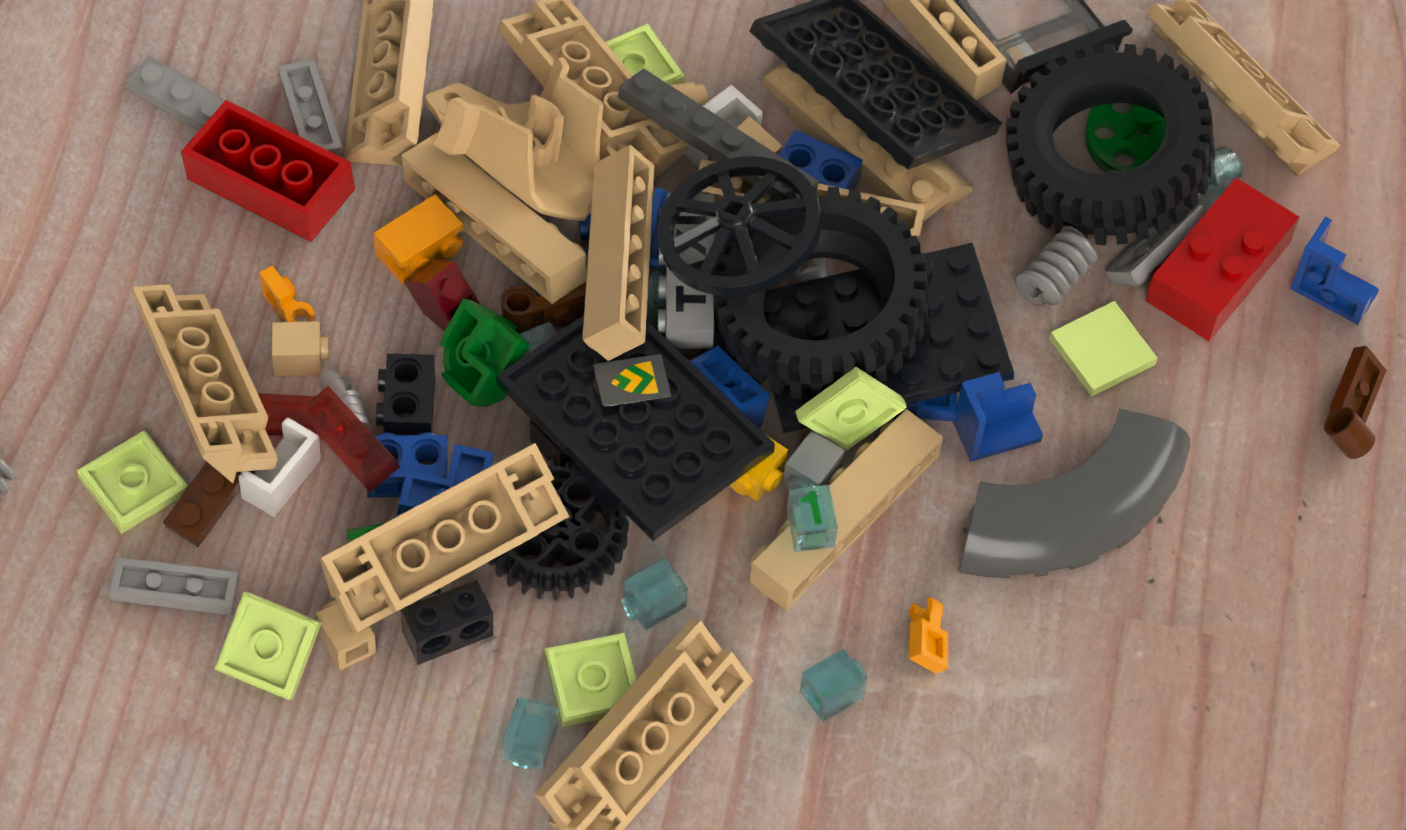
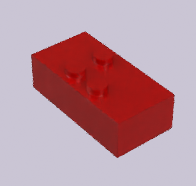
[181,100,355,242]
[1145,177,1300,341]

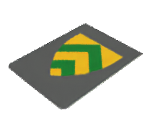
[594,354,672,406]

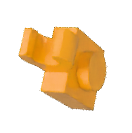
[259,265,316,322]
[908,597,948,674]

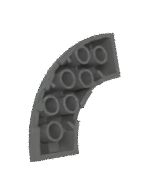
[959,408,1191,578]

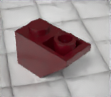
[404,259,480,331]

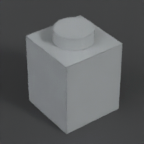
[783,430,845,498]

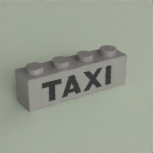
[658,193,714,349]

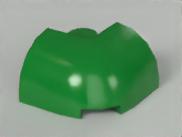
[439,298,530,407]

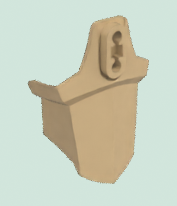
[425,57,604,221]

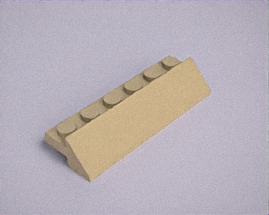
[343,0,434,166]
[498,0,690,180]
[1146,0,1341,176]
[763,62,973,222]
[131,284,278,483]
[320,443,569,633]
[534,619,753,830]

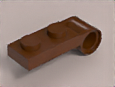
[501,282,586,336]
[1324,346,1387,459]
[163,462,257,547]

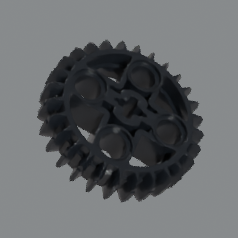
[488,457,629,601]

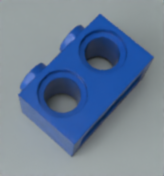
[779,130,863,190]
[690,346,771,428]
[366,432,448,498]

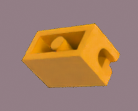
[373,194,464,285]

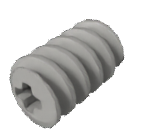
[1016,226,1097,305]

